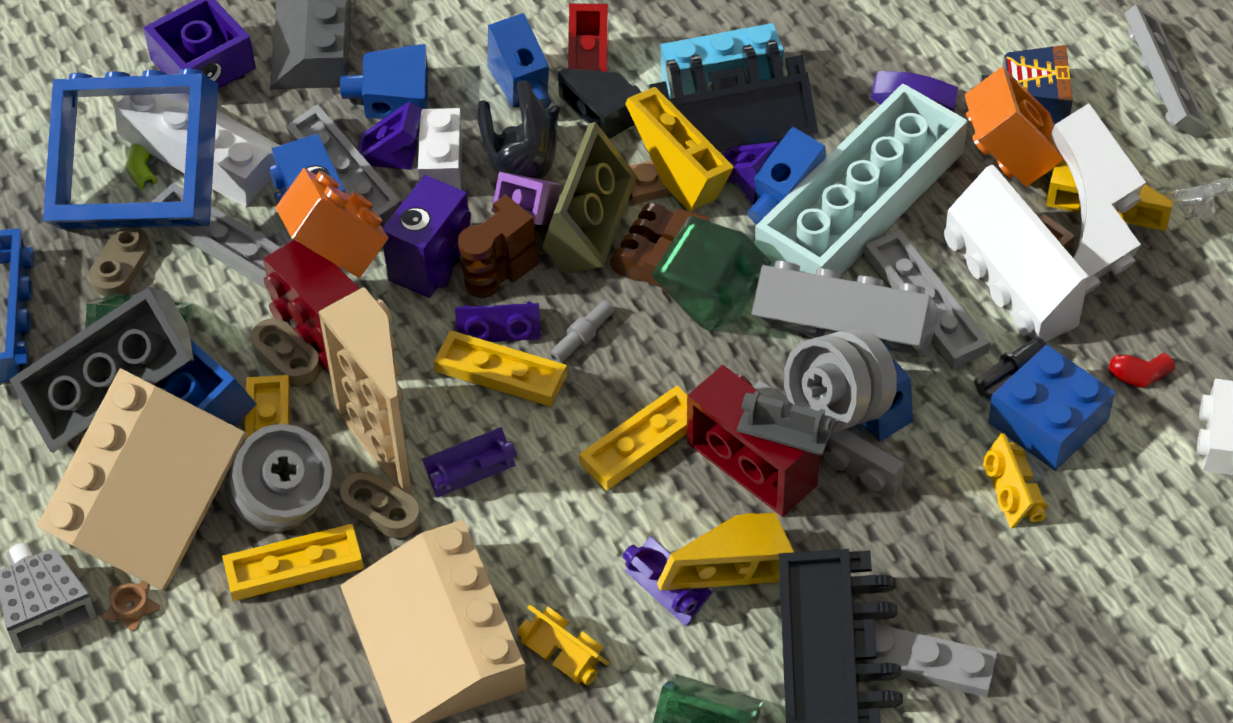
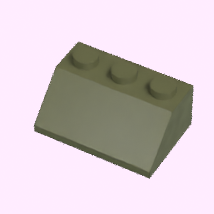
[542,122,637,273]

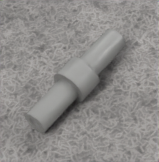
[548,300,614,363]

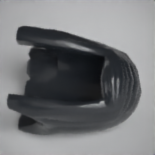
[477,81,560,179]

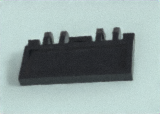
[649,40,818,152]
[779,549,903,723]

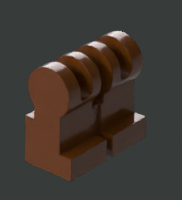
[458,194,539,298]
[610,203,712,298]

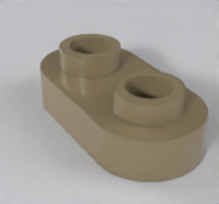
[89,228,151,296]
[250,318,320,386]
[340,472,421,538]

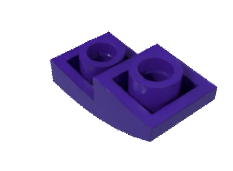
[870,71,958,112]

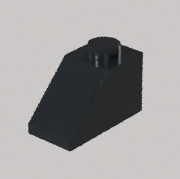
[558,68,641,139]

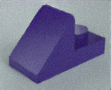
[357,101,422,170]
[722,142,779,205]

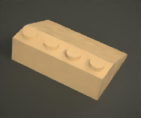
[319,287,412,496]
[37,368,248,591]
[340,519,527,723]

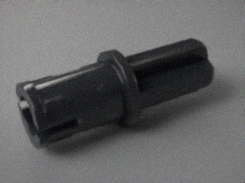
[974,336,1047,398]

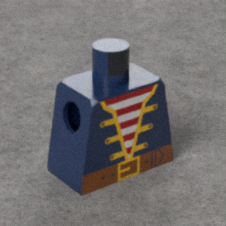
[980,45,1073,124]

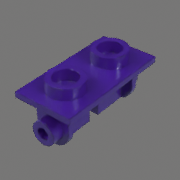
[455,301,541,342]
[422,427,517,498]
[622,536,714,626]

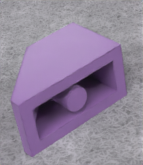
[491,172,561,225]

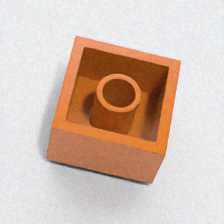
[964,66,1064,187]
[275,168,389,279]

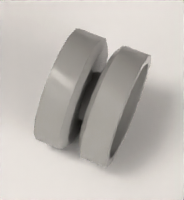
[784,327,897,433]
[227,423,332,533]

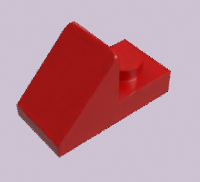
[568,3,609,72]

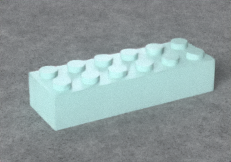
[754,84,968,276]

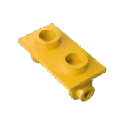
[982,433,1048,528]
[517,604,611,686]

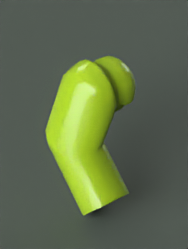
[125,143,157,190]

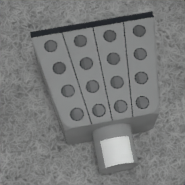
[0,543,97,653]

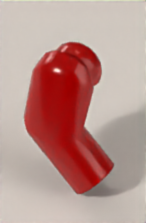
[1109,353,1175,388]

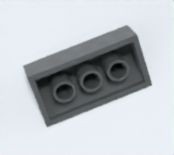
[270,0,352,90]
[9,287,194,453]

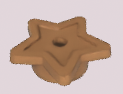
[102,581,160,631]

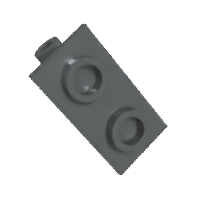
[737,390,836,456]

